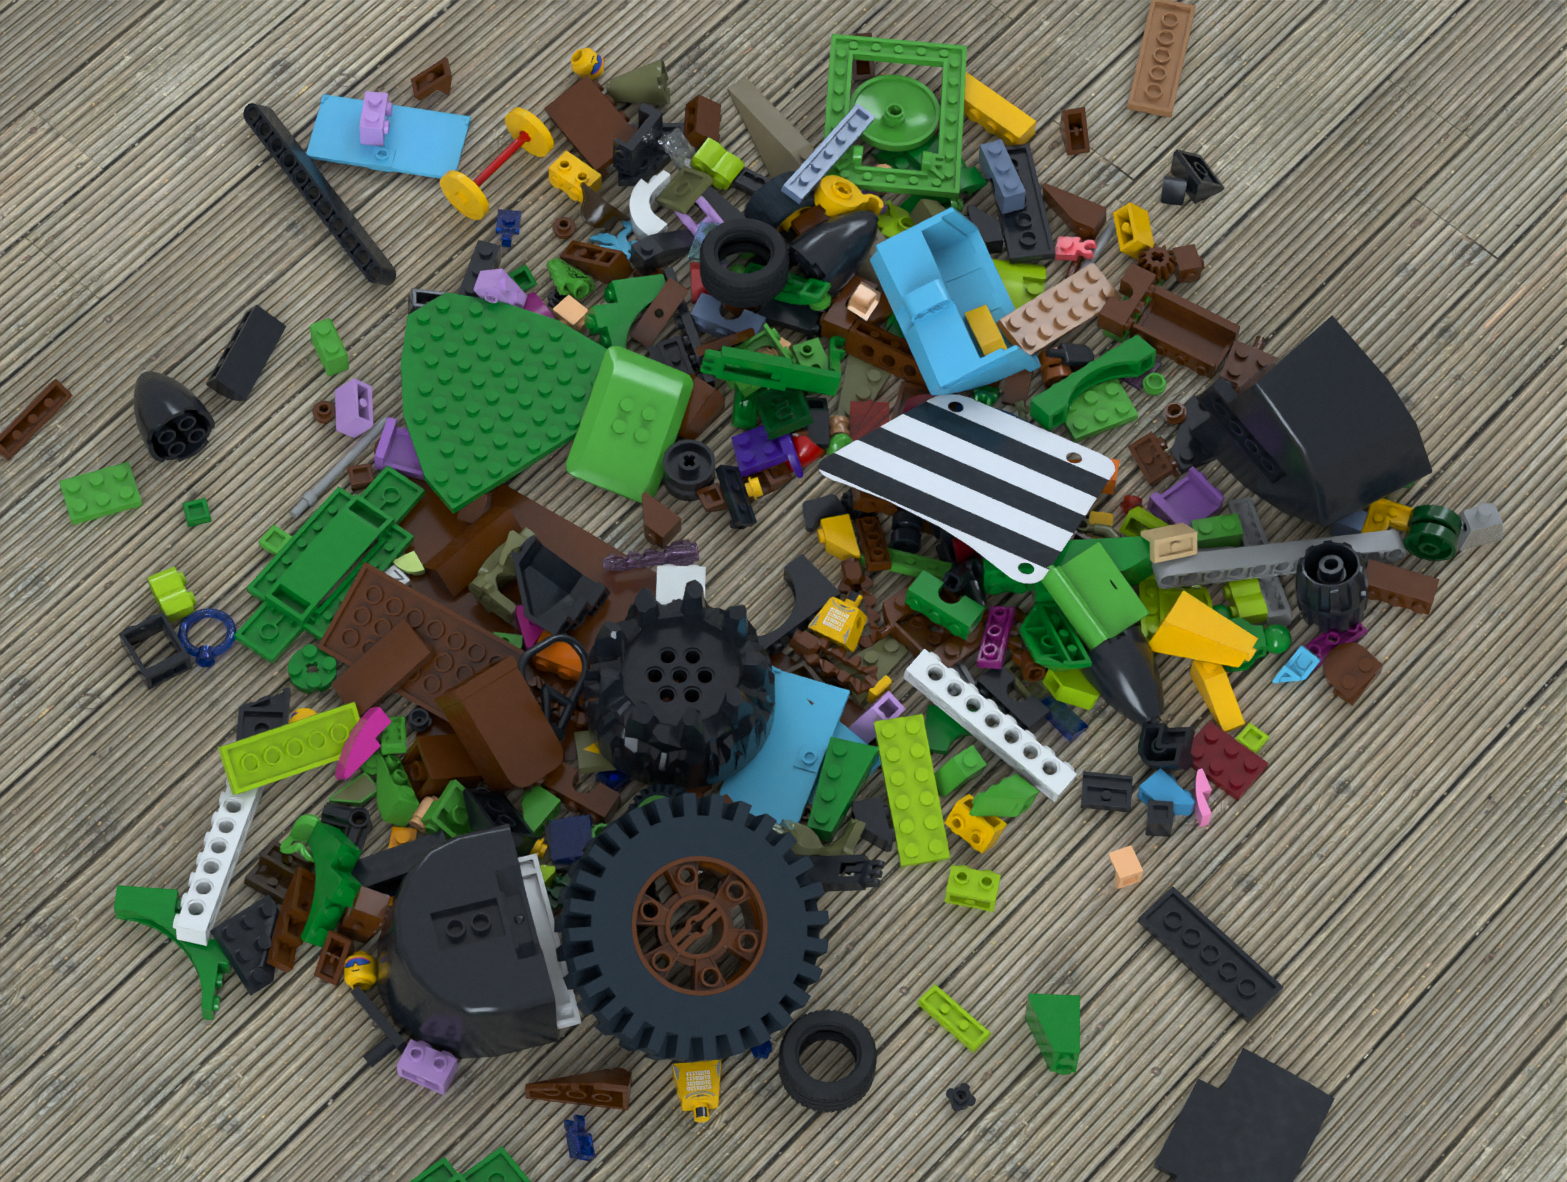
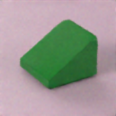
[508,264,537,292]

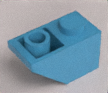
[1137,769,1195,816]

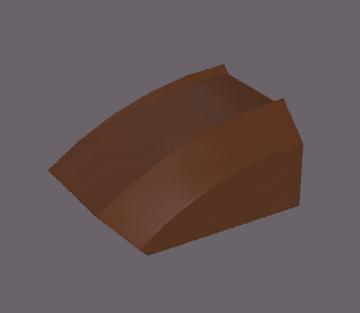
[678,374,725,440]

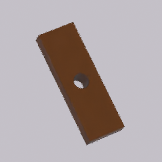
[630,277,689,347]
[855,516,892,572]

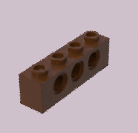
[844,318,927,387]

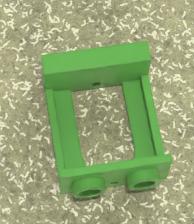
[727,323,794,397]

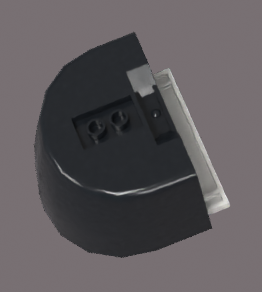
[377,823,581,1059]

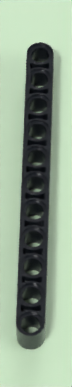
[243,103,396,286]

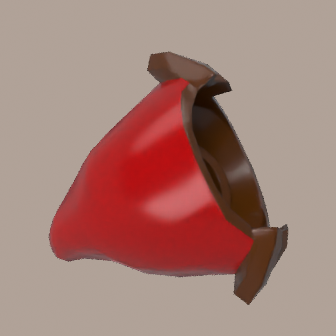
[785,428,827,473]

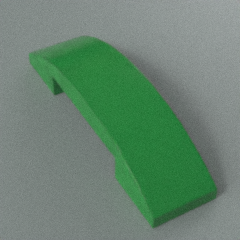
[899,167,987,215]
[743,263,831,305]

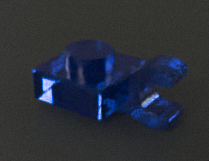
[496,209,521,248]
[564,1114,596,1161]

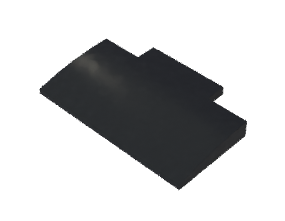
[1153,1048,1335,1182]

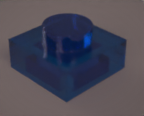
[595,770,631,791]

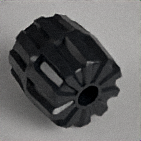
[1295,540,1369,633]

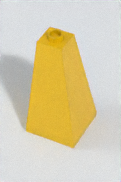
[1149,590,1258,668]

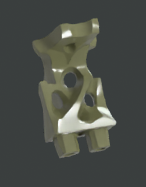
[468,527,537,624]
[772,819,866,857]

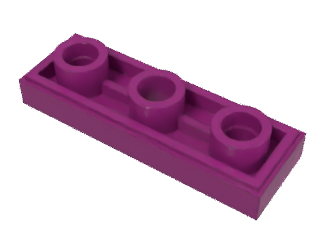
[977,605,1016,669]
[1296,622,1368,668]

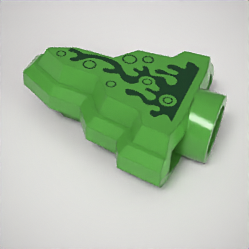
[546,258,595,300]

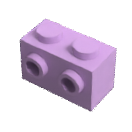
[359,91,393,146]
[473,268,527,309]
[335,378,373,438]
[397,1039,458,1095]

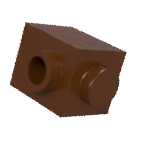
[1172,244,1204,283]

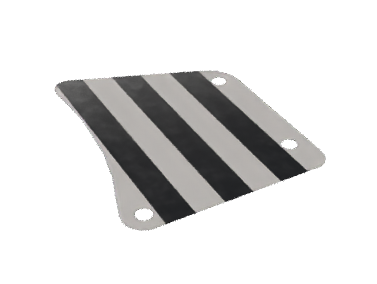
[818,394,1115,584]

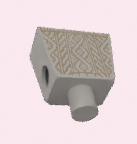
[1457,503,1503,551]

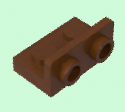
[1128,431,1180,487]

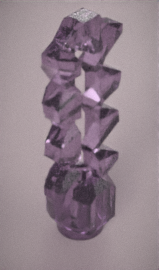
[602,539,699,572]

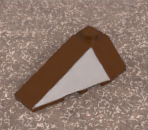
[525,1068,632,1110]

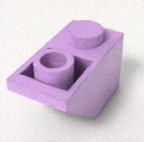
[848,691,905,744]

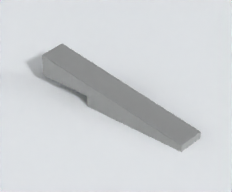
[1227,497,1292,627]

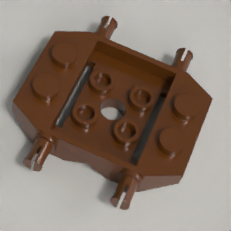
[876,580,989,668]

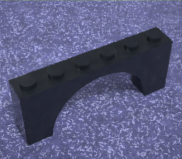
[758,554,841,657]

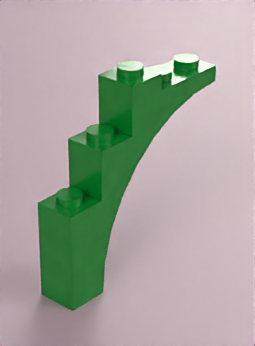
[114,885,232,1020]

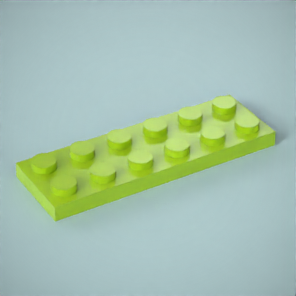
[218,702,360,795]
[873,714,950,868]

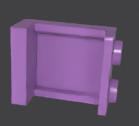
[374,417,425,481]
[1147,466,1224,526]

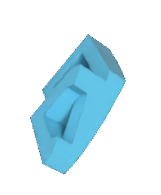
[1272,645,1321,683]

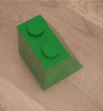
[1025,993,1080,1075]

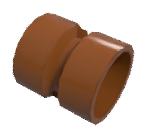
[1038,347,1072,390]

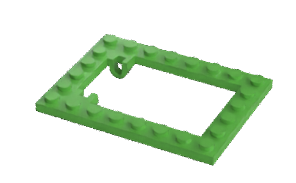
[821,34,967,199]

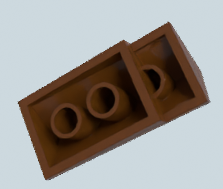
[423,505,522,600]

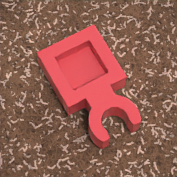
[1055,236,1097,261]

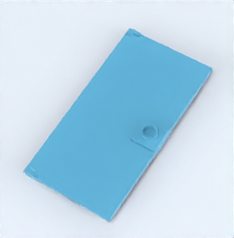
[306,94,471,179]
[719,667,850,824]

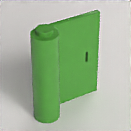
[1041,542,1149,651]

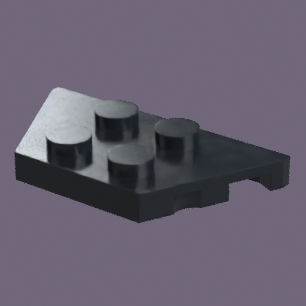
[236,688,291,741]

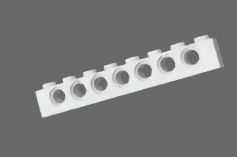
[903,649,1077,803]
[173,779,265,946]

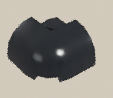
[1138,723,1195,771]

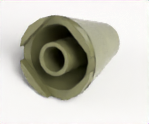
[606,60,670,106]

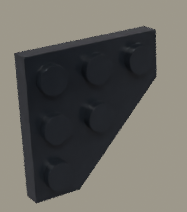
[618,123,686,186]
[1170,394,1216,474]
[210,895,280,996]

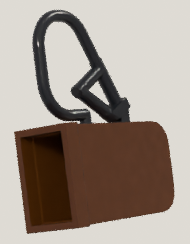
[434,633,588,794]

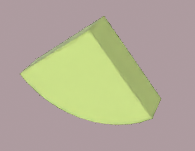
[393,551,425,576]

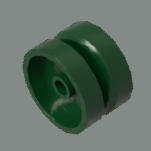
[1403,504,1462,561]

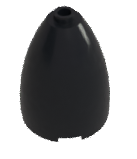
[787,210,879,298]
[133,371,215,463]
[1079,626,1164,726]

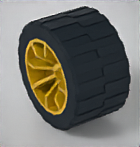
[744,171,815,233]

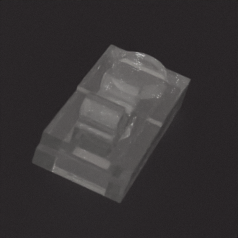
[658,128,696,171]

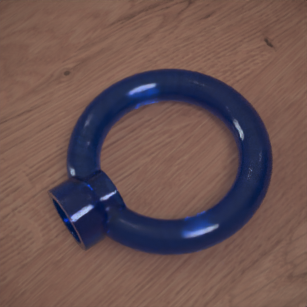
[178,608,237,667]

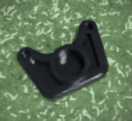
[802,494,848,532]

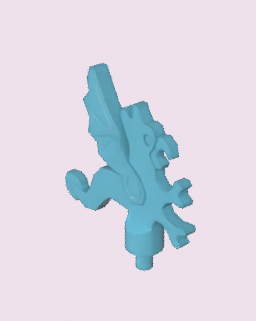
[590,221,637,262]

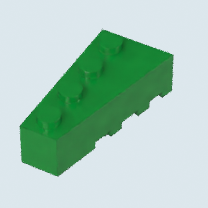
[807,737,879,843]

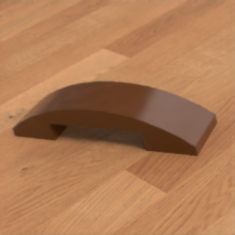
[696,462,793,512]

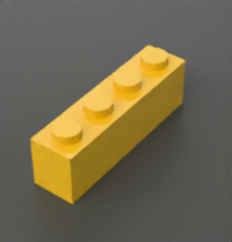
[964,72,1036,146]

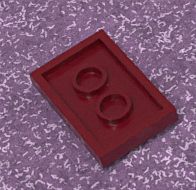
[1191,721,1268,801]

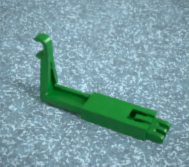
[700,336,846,396]

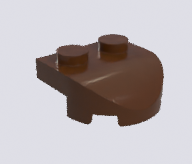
[1323,643,1383,701]

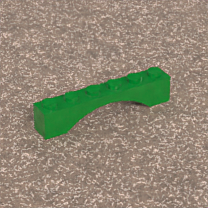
[1030,335,1156,431]

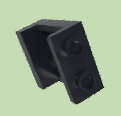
[613,102,663,177]
[759,299,829,341]

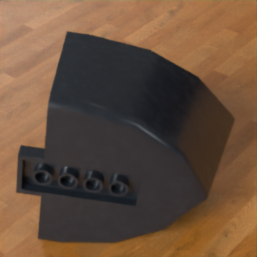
[1191,315,1432,527]

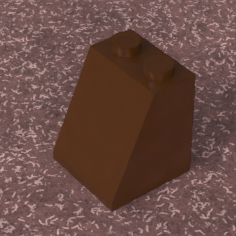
[401,734,483,804]

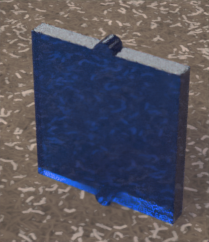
[550,814,592,862]

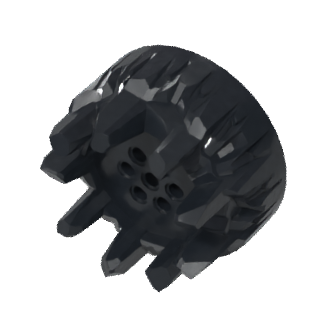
[583,580,776,789]

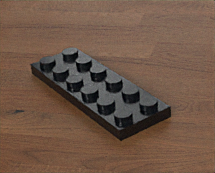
[990,144,1056,264]
[1137,887,1284,1023]

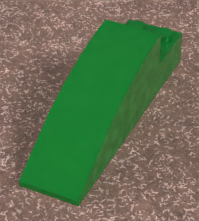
[981,536,1154,607]

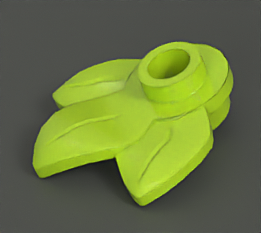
[877,205,915,238]

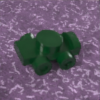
[546,875,570,911]

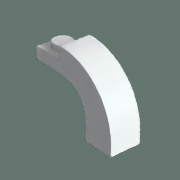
[630,170,670,240]

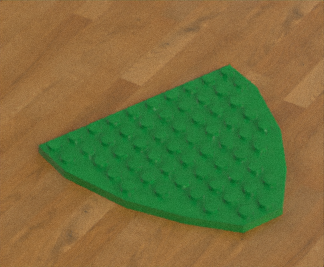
[401,292,607,514]

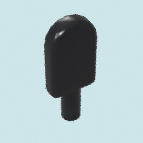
[1045,343,1094,367]

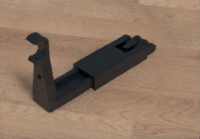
[806,854,885,892]

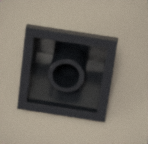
[1170,149,1225,204]

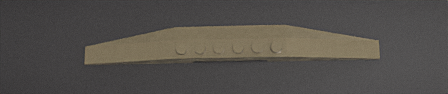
[727,78,887,294]

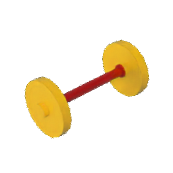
[440,107,554,220]

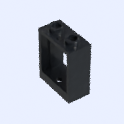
[119,612,192,690]

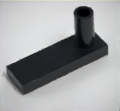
[351,986,407,1067]

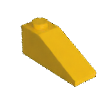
[964,305,1007,357]
[1190,660,1245,733]

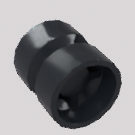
[890,510,923,554]

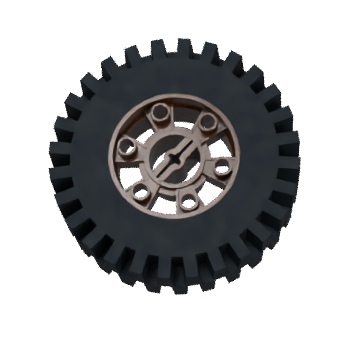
[554,793,829,1063]

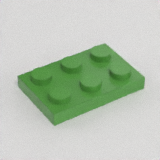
[1063,378,1138,443]
[59,461,142,525]

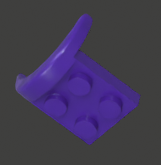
[731,425,803,478]

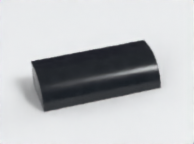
[206,304,286,401]
[351,830,446,897]

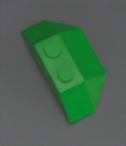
[1019,601,1092,672]

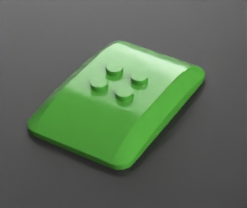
[565,346,693,504]

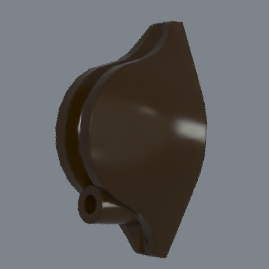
[580,182,630,232]

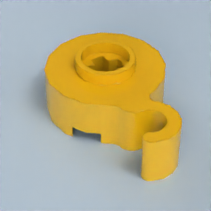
[814,175,884,217]

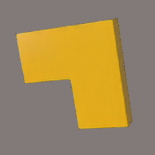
[1361,498,1414,533]

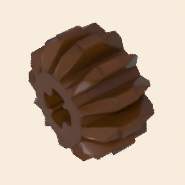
[1137,243,1177,283]

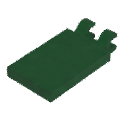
[753,387,814,441]

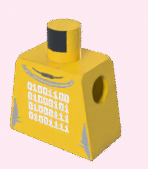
[808,590,867,653]
[672,1060,721,1122]

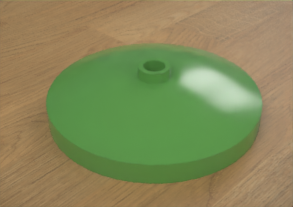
[849,75,940,152]

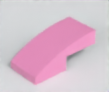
[1193,769,1212,827]

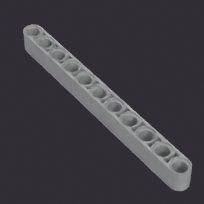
[1151,530,1407,589]

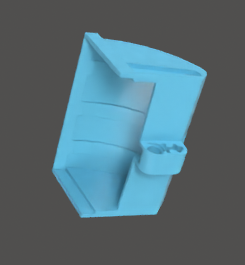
[870,207,1041,395]

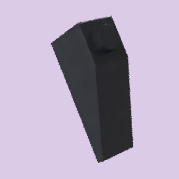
[630,229,701,276]

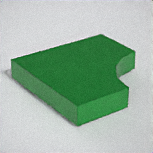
[925,705,976,755]

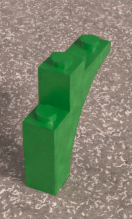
[584,274,666,349]
[300,821,363,948]

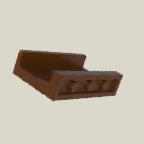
[544,75,638,179]
[1129,286,1240,379]

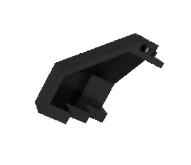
[511,535,611,635]

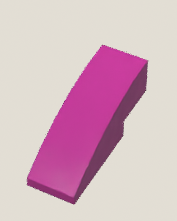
[335,707,392,780]

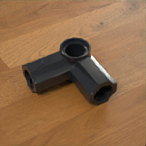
[941,559,988,606]
[321,802,373,859]

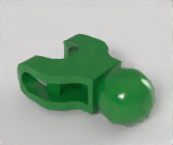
[1221,618,1292,672]

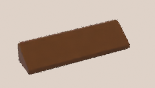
[0,379,73,460]

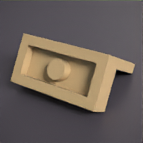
[1141,523,1197,563]

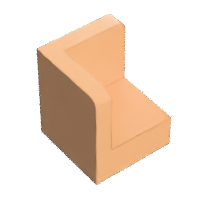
[847,281,881,320]
[1109,845,1143,889]

